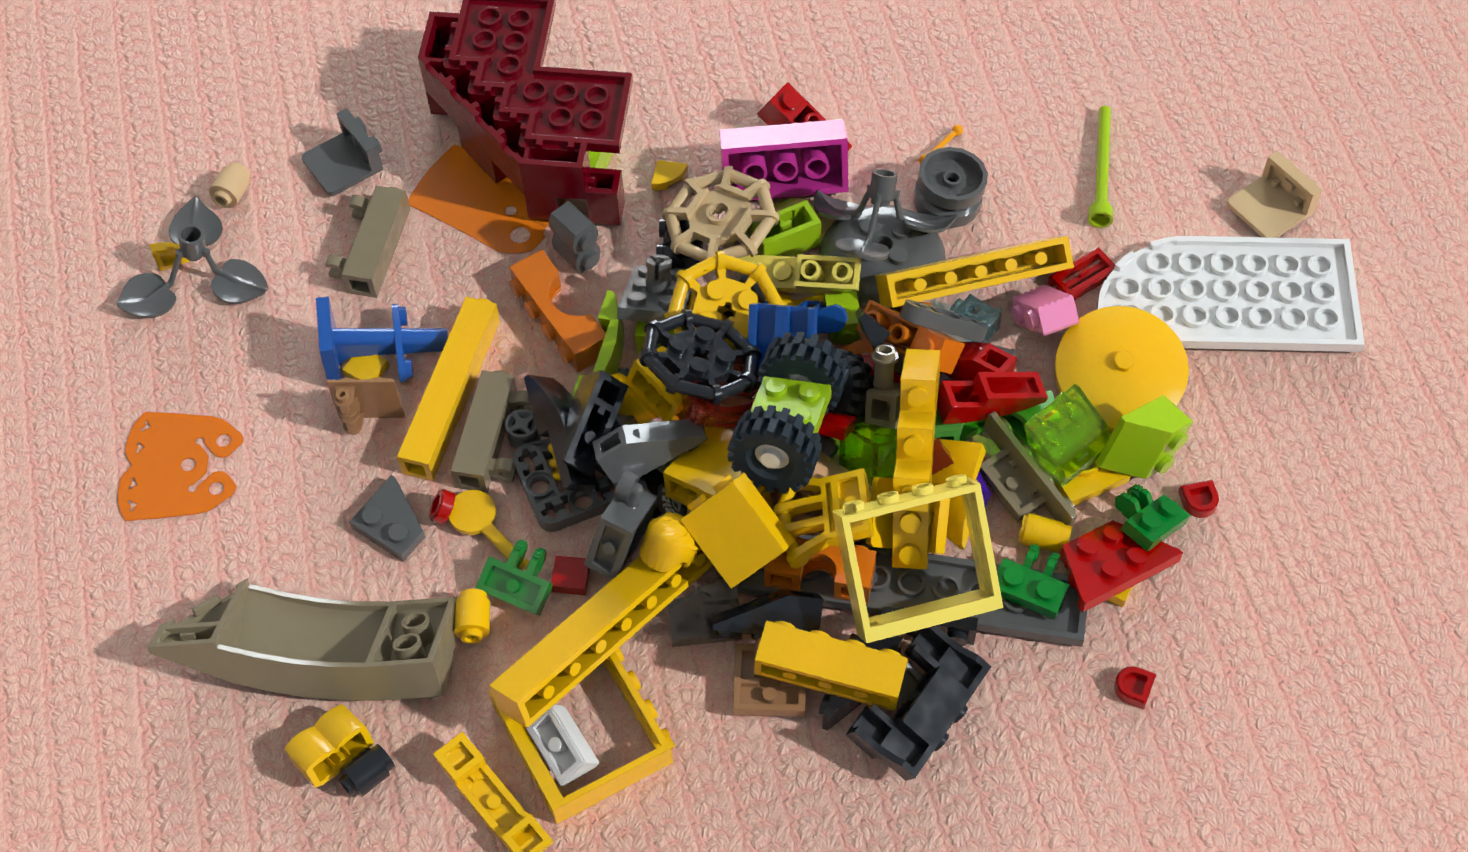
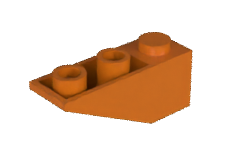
[856,300,965,374]

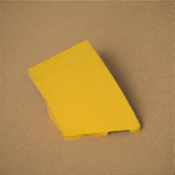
[931,438,986,550]

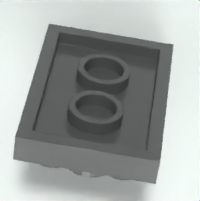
[617,255,697,322]

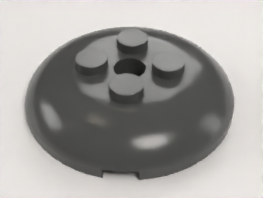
[819,205,946,309]

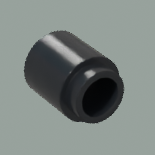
[338,744,395,797]

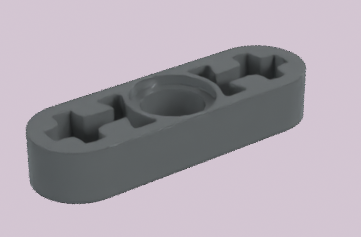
[899,299,989,343]

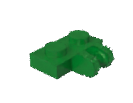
[1114,484,1190,552]
[475,539,553,616]
[997,544,1069,620]

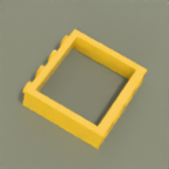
[488,647,675,824]

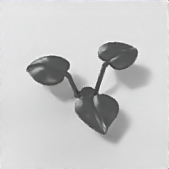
[813,169,957,261]
[116,196,268,318]

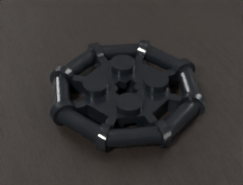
[638,309,762,405]

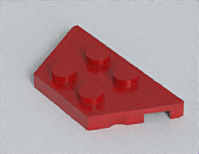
[1059,520,1183,613]

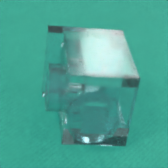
[949,294,1002,342]

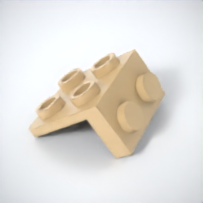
[1227,151,1322,238]

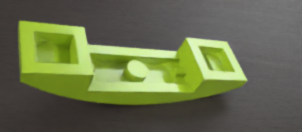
[572,290,624,397]

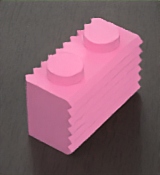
[1011,284,1079,337]

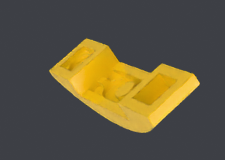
[433,731,554,852]

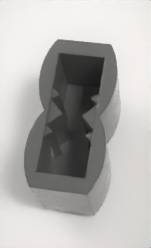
[549,201,600,273]

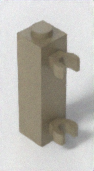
[325,185,410,298]
[450,370,533,493]

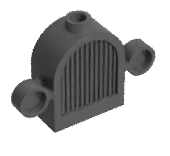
[584,469,659,579]

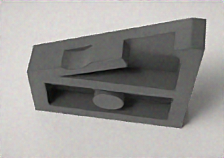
[349,475,425,562]

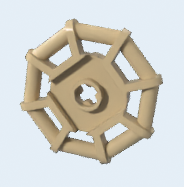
[662,166,780,262]

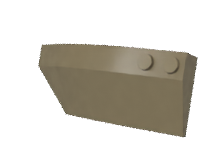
[147,578,457,701]

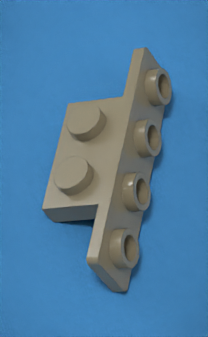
[979,411,1077,526]

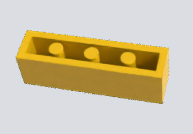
[754,621,908,711]

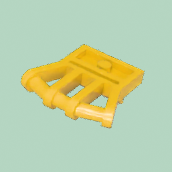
[773,468,874,569]

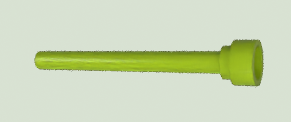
[1088,106,1114,228]

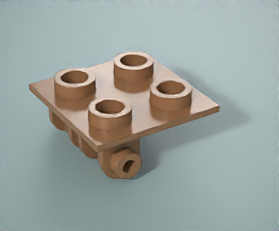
[327,377,405,435]

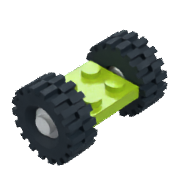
[727,331,849,494]

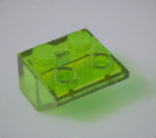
[1024,384,1110,488]

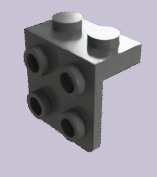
[302,108,383,196]

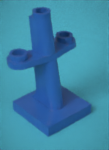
[316,296,448,382]
[748,300,847,372]

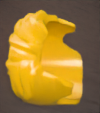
[639,512,700,572]

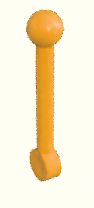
[919,124,963,164]

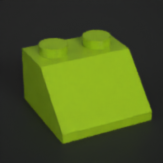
[1095,395,1193,479]

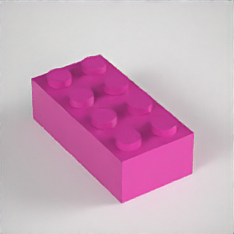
[719,119,849,200]

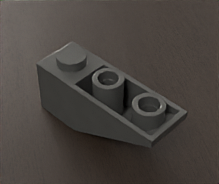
[592,418,708,487]

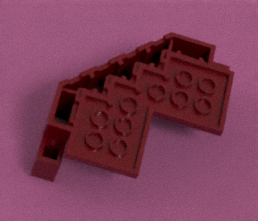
[418,0,633,225]

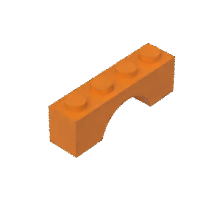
[509,250,606,373]

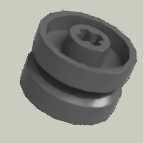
[913,147,988,228]

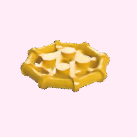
[664,251,787,371]

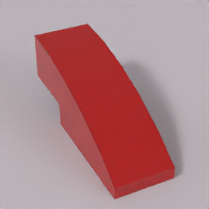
[937,372,1048,424]

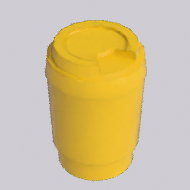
[1018,513,1072,552]

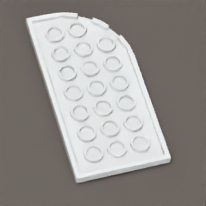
[1097,236,1365,352]

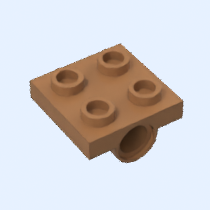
[733,637,806,717]

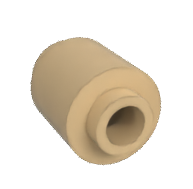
[209,162,251,208]

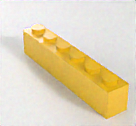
[875,236,1074,308]

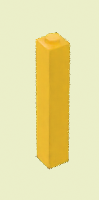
[397,296,500,481]

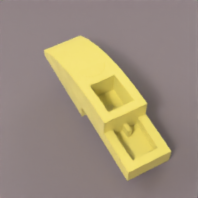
[737,254,862,293]

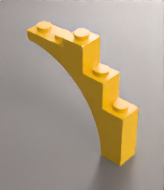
[892,349,940,569]

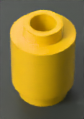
[454,589,490,644]

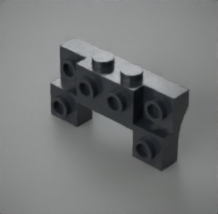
[845,625,992,781]

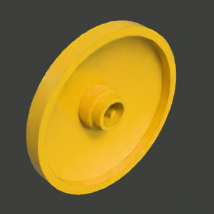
[1054,306,1189,433]

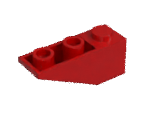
[757,82,852,151]
[943,341,1017,381]

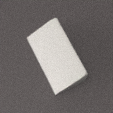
[526,704,599,786]

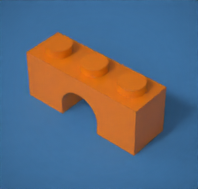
[764,536,877,604]

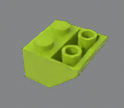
[745,197,821,257]

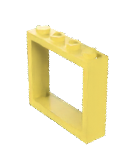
[832,474,1004,643]

